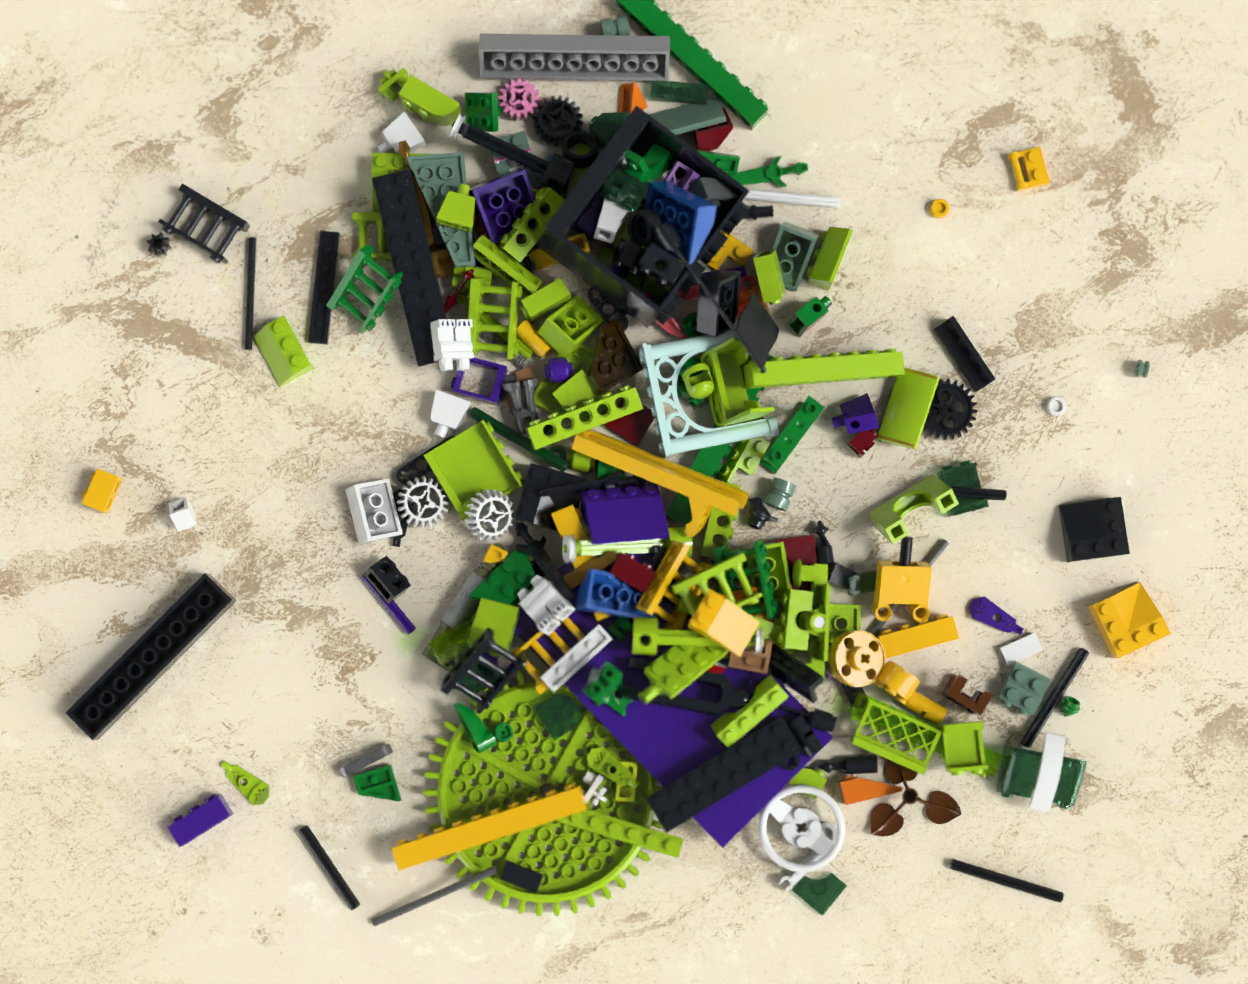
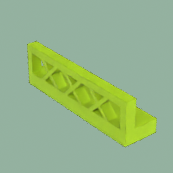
[473,234,543,298]

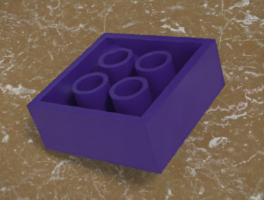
[469,168,536,244]

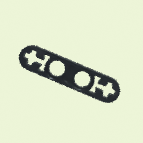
[396,436,455,485]

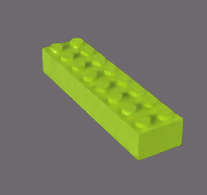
[744,348,905,389]

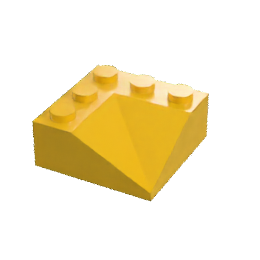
[1088,582,1171,659]

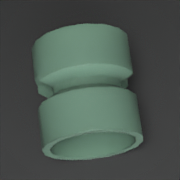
[600,15,630,36]
[764,477,797,512]

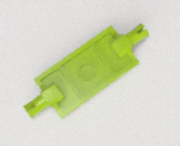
[639,645,728,704]

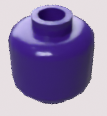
[544,357,573,383]

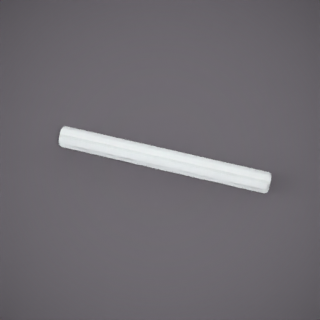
[744,188,840,208]

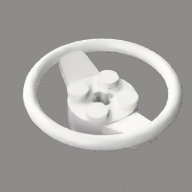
[758,785,845,872]

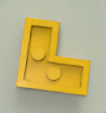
[701,231,754,271]

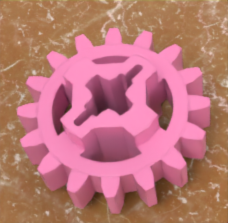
[499,78,540,120]

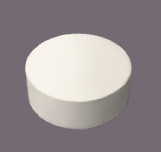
[1046,397,1066,416]

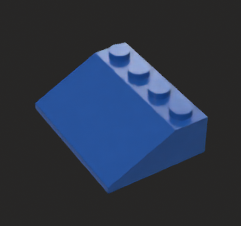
[642,181,717,264]

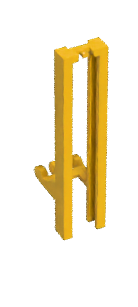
[571,429,749,537]

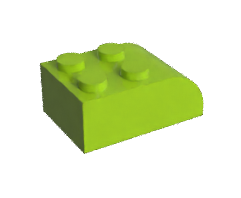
[399,75,462,126]

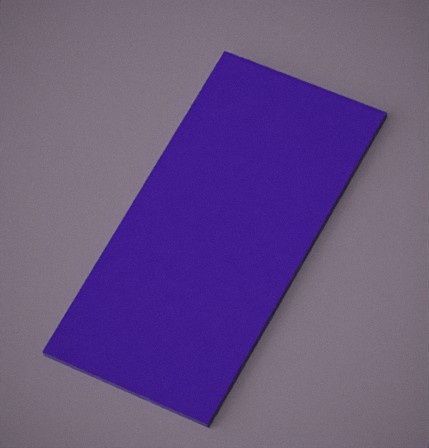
[514,539,833,848]

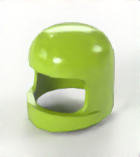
[682,363,714,399]

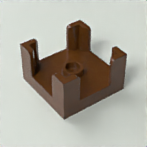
[941,675,993,716]

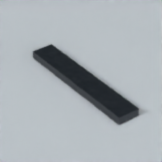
[308,231,340,345]

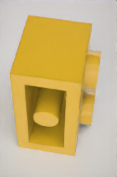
[82,468,123,514]

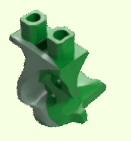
[582,661,634,717]

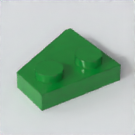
[353,764,402,802]

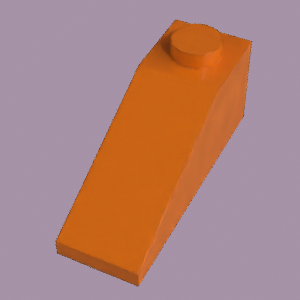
[838,774,903,805]

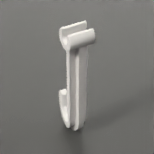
[779,822,837,891]

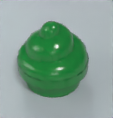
[1060,696,1080,717]

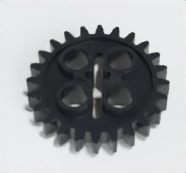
[923,379,978,441]

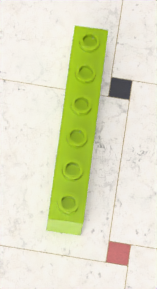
[525,385,644,450]

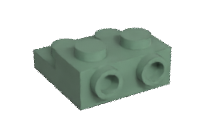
[997,661,1051,716]

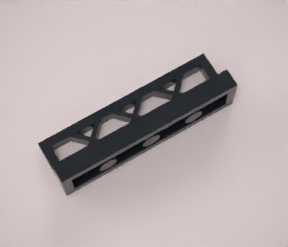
[934,316,995,393]
[762,643,824,703]

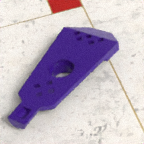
[968,596,1024,635]

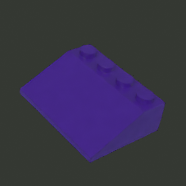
[581,484,669,545]

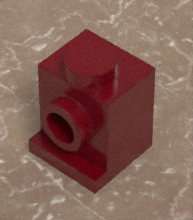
[847,429,878,458]

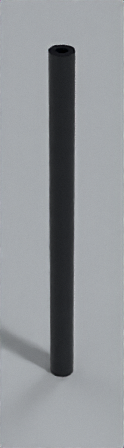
[244,237,256,350]

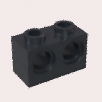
[364,556,411,604]

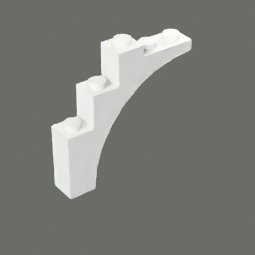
[594,170,695,243]

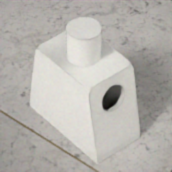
[378,111,426,153]
[430,390,472,438]

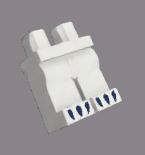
[430,319,474,371]
[517,575,575,635]

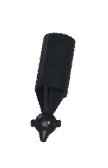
[813,520,834,571]
[818,755,878,774]

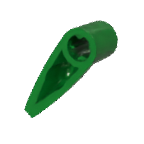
[453,702,496,754]

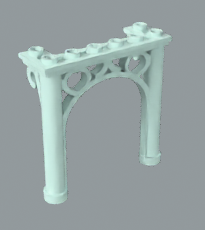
[638,330,779,460]

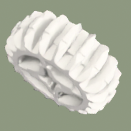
[397,476,449,529]
[464,489,515,541]

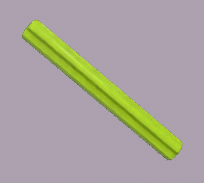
[457,294,534,359]

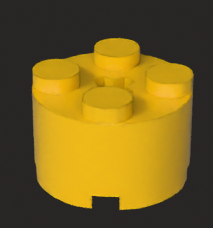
[873,660,920,705]

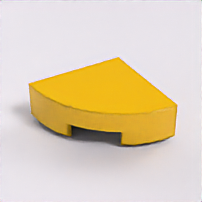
[483,544,509,563]

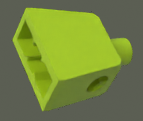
[436,183,475,233]

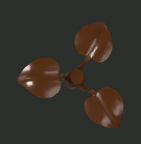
[871,748,961,837]

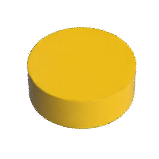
[930,199,949,219]

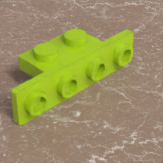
[717,416,770,483]

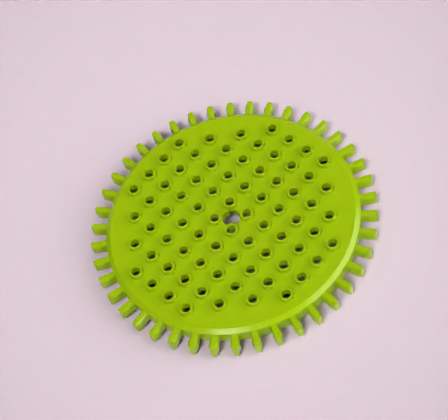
[424,668,663,916]

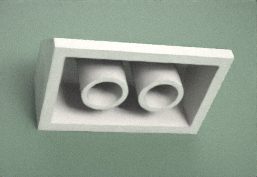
[346,479,403,545]

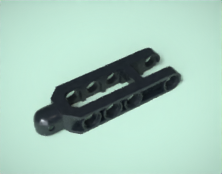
[621,657,751,716]

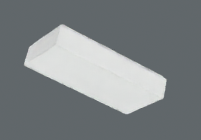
[999,633,1043,666]

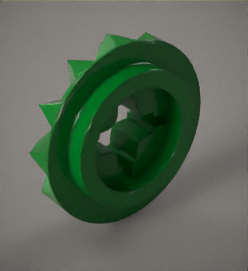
[682,312,707,338]

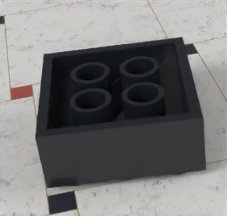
[515,463,587,532]
[1059,497,1130,563]

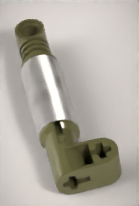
[422,543,509,671]

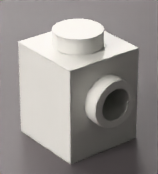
[168,497,197,531]

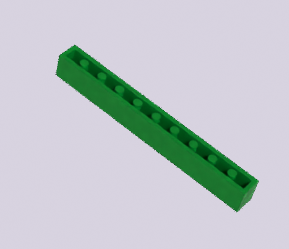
[616,0,768,130]
[665,354,774,526]

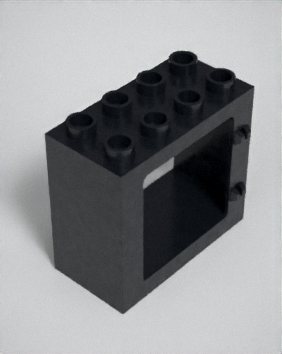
[536,105,750,328]

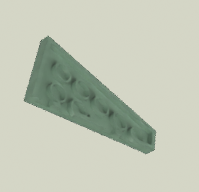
[406,152,475,268]

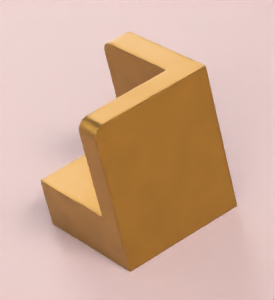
[432,249,454,279]

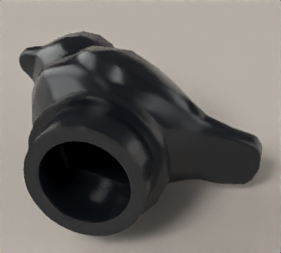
[747,497,778,530]

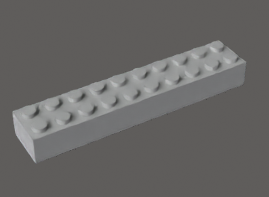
[479,33,670,81]

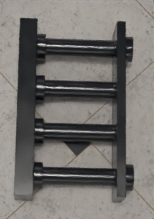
[158,183,250,264]
[441,627,527,714]

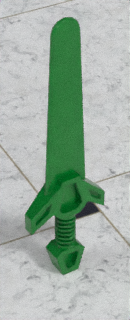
[728,156,808,188]

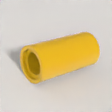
[517,319,553,359]
[904,691,947,726]

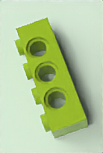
[498,187,565,262]
[700,481,740,560]

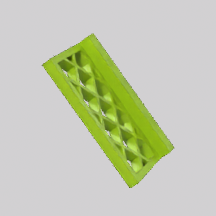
[850,699,942,775]

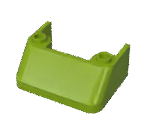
[700,337,775,427]

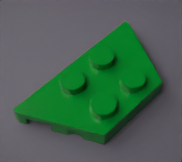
[469,549,535,606]

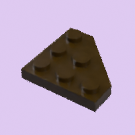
[589,319,643,395]

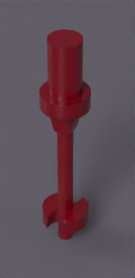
[444,269,474,314]

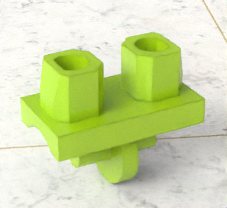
[377,68,409,103]

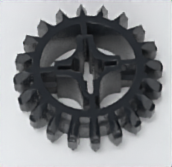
[532,95,583,147]

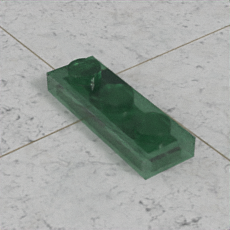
[650,81,709,105]

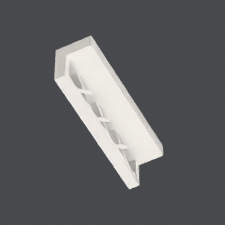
[540,625,612,693]

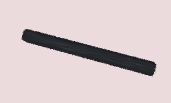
[1020,648,1089,748]
[950,859,1064,903]

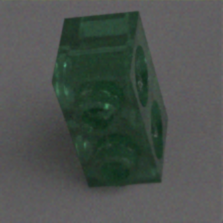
[601,169,649,211]

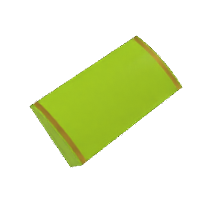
[877,368,940,450]

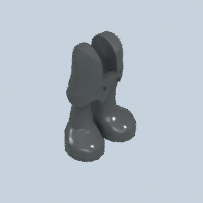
[502,377,539,434]

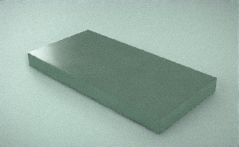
[648,97,726,135]

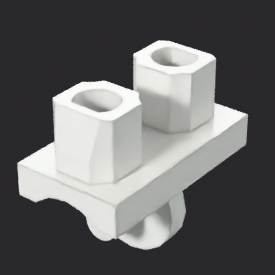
[582,771,607,805]

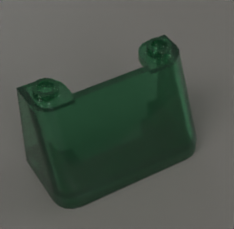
[996,745,1087,810]

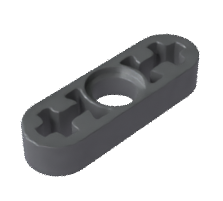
[339,744,393,778]

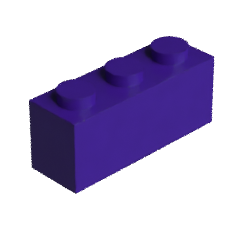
[168,794,233,847]

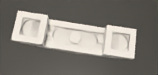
[1029,732,1066,812]

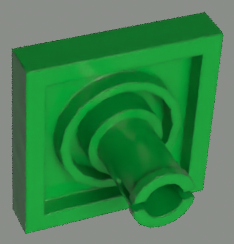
[465,92,502,132]

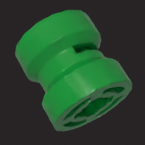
[607,617,633,642]

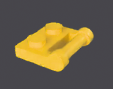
[1007,147,1050,191]

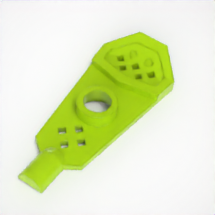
[587,747,639,790]
[220,761,270,805]

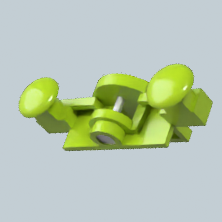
[792,559,861,678]

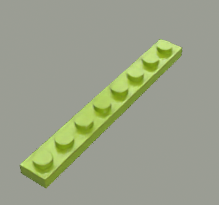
[532,793,684,858]

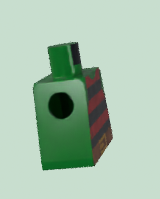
[787,296,832,338]

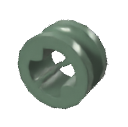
[1135,360,1150,378]

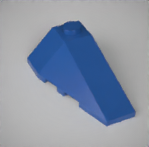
[576,569,657,619]

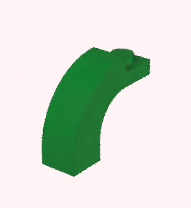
[623,143,673,184]

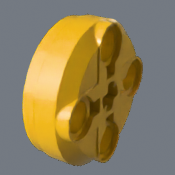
[829,630,885,687]

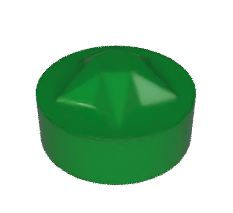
[492,722,513,743]

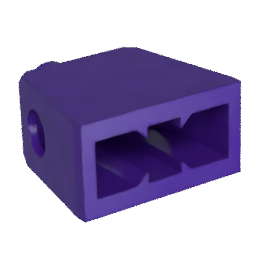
[831,393,879,434]

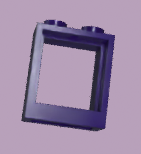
[451,358,508,405]

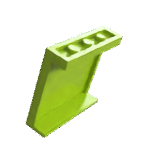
[424,420,524,522]

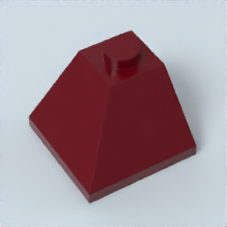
[692,107,733,152]

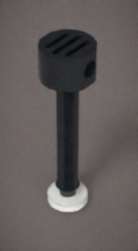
[449,113,575,195]

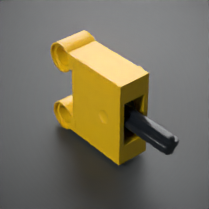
[870,536,932,622]

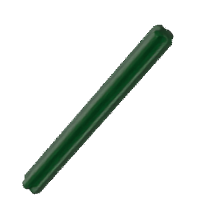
[469,407,569,472]

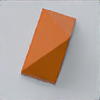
[617,82,648,122]

